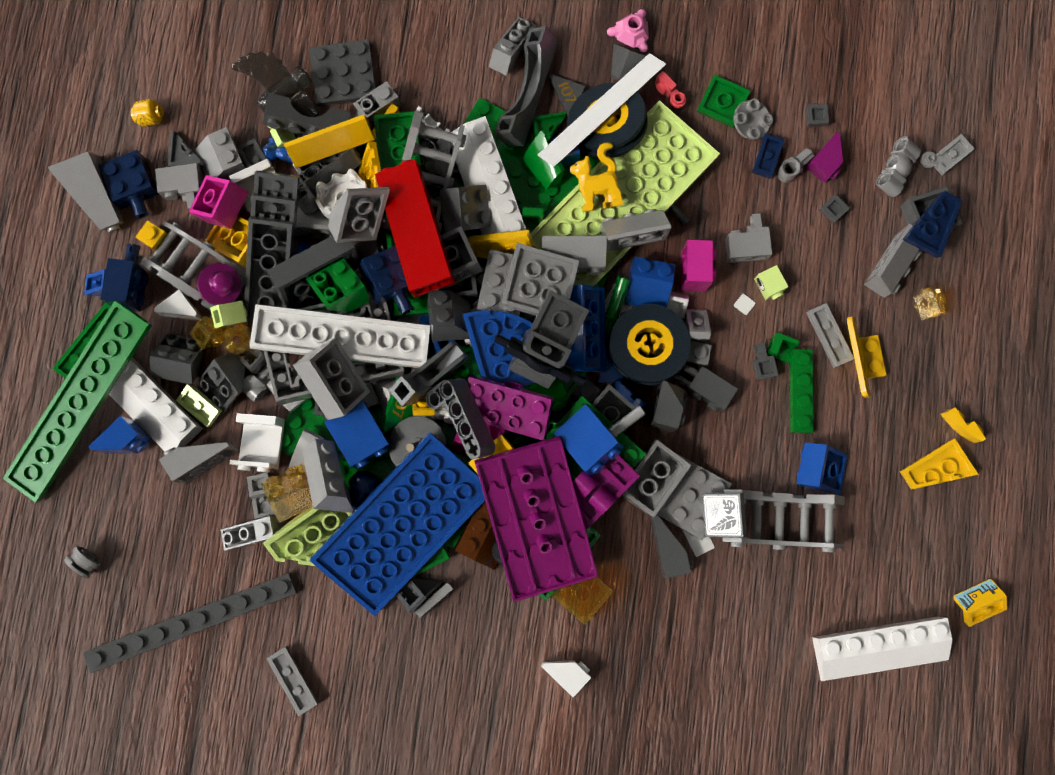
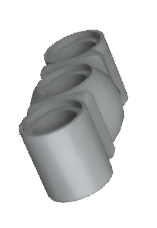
[876,136,921,198]

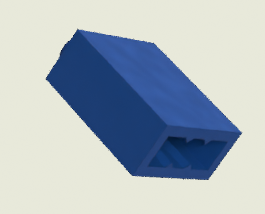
[324,400,391,469]
[553,404,624,476]

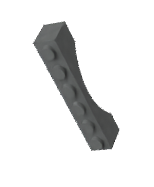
[494,27,558,147]

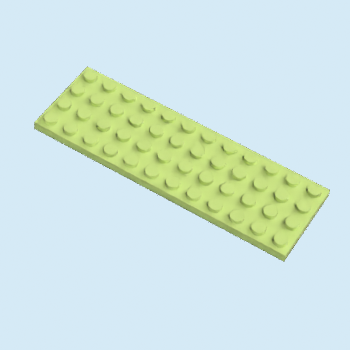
[530,100,720,286]

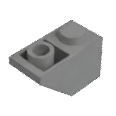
[353,81,401,120]

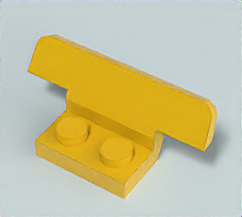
[847,316,886,398]

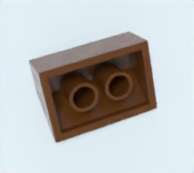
[455,501,498,570]

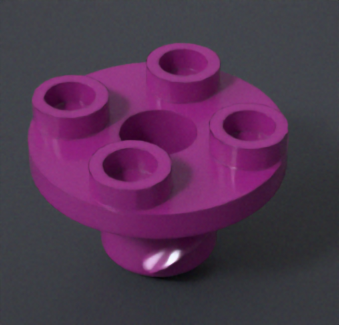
[197,263,241,305]

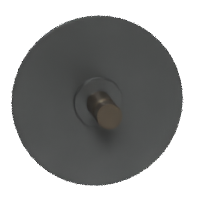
[388,416,447,467]

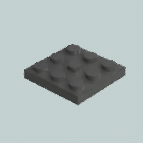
[309,39,376,107]

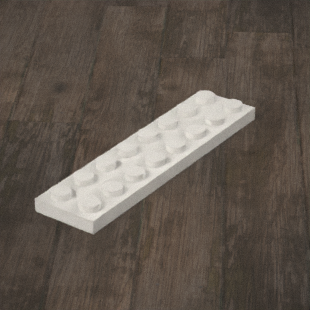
[250,304,430,368]

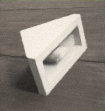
[154,290,202,321]

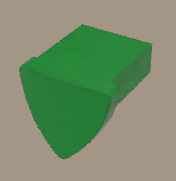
[521,207,545,233]

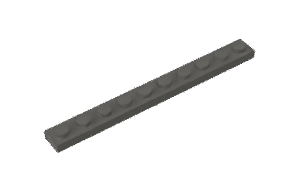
[83,573,297,674]

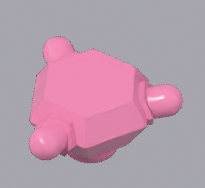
[607,9,649,53]

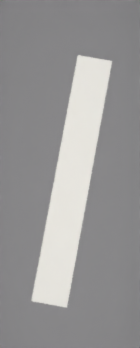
[538,53,666,167]

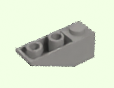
[489,17,536,76]
[221,514,288,551]

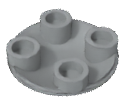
[734,98,773,140]

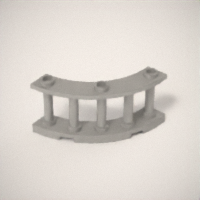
[384,111,467,231]
[137,221,246,311]
[723,490,845,553]

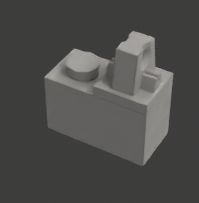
[155,163,203,210]
[725,214,772,263]

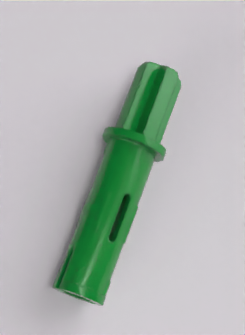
[605,275,631,338]

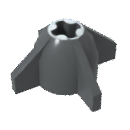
[423,142,461,188]

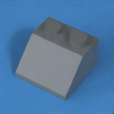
[194,127,246,180]

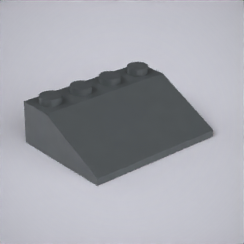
[267,235,360,309]

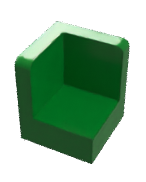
[766,332,800,364]

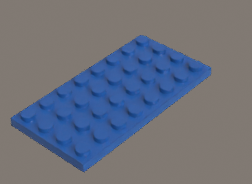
[309,432,485,616]

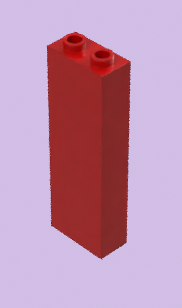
[375,159,456,297]

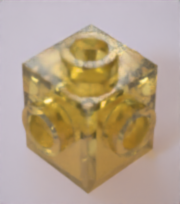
[913,287,949,320]
[190,316,229,350]
[222,323,251,355]

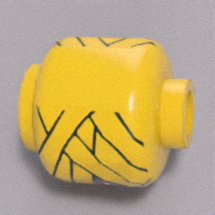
[131,99,164,127]

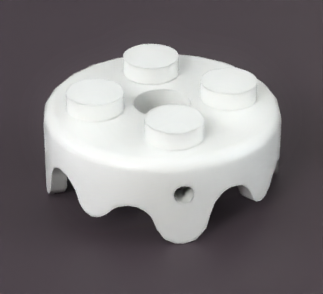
[315,169,367,219]

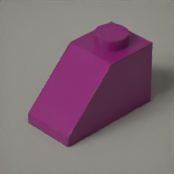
[806,132,843,183]

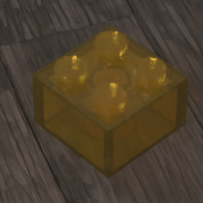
[261,465,313,523]
[551,577,613,625]

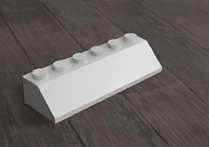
[448,116,526,235]
[109,357,203,452]
[812,616,952,681]

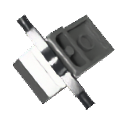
[494,290,589,389]

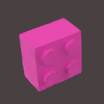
[189,175,248,229]
[681,240,716,292]

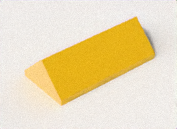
[283,114,374,168]

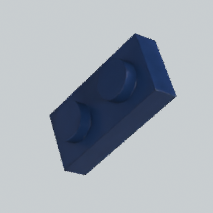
[751,133,784,179]

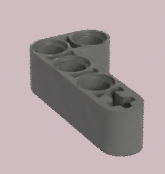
[297,147,363,215]
[426,378,495,459]

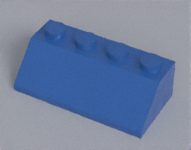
[566,284,607,372]

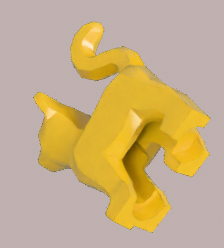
[570,142,623,212]

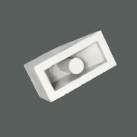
[541,660,591,697]

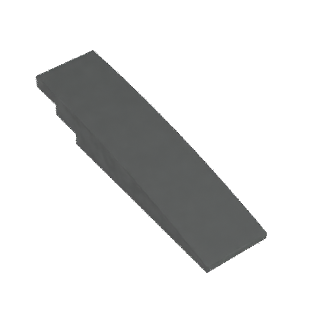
[243,171,300,341]

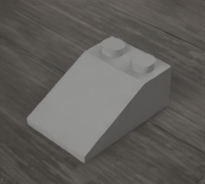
[328,187,390,243]
[159,442,239,484]

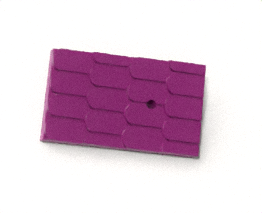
[474,436,598,602]

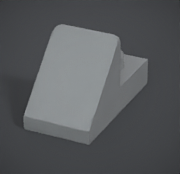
[685,309,711,342]

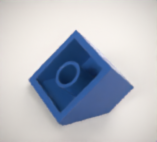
[624,256,675,308]
[88,416,152,454]
[797,443,848,495]

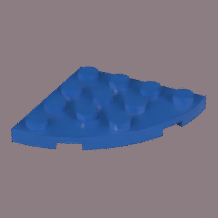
[462,310,567,386]

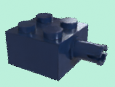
[98,150,159,219]
[100,243,149,312]
[359,246,414,315]

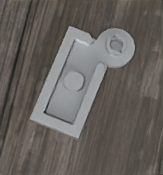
[920,134,975,176]

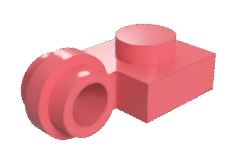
[655,71,686,108]

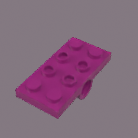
[468,375,554,441]
[573,455,640,530]

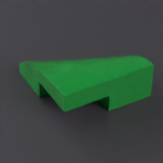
[522,129,565,189]

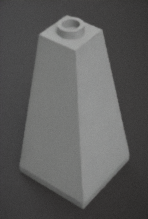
[48,152,125,233]

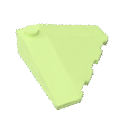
[263,504,352,566]

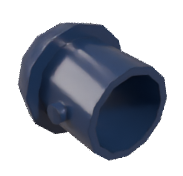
[348,471,380,510]

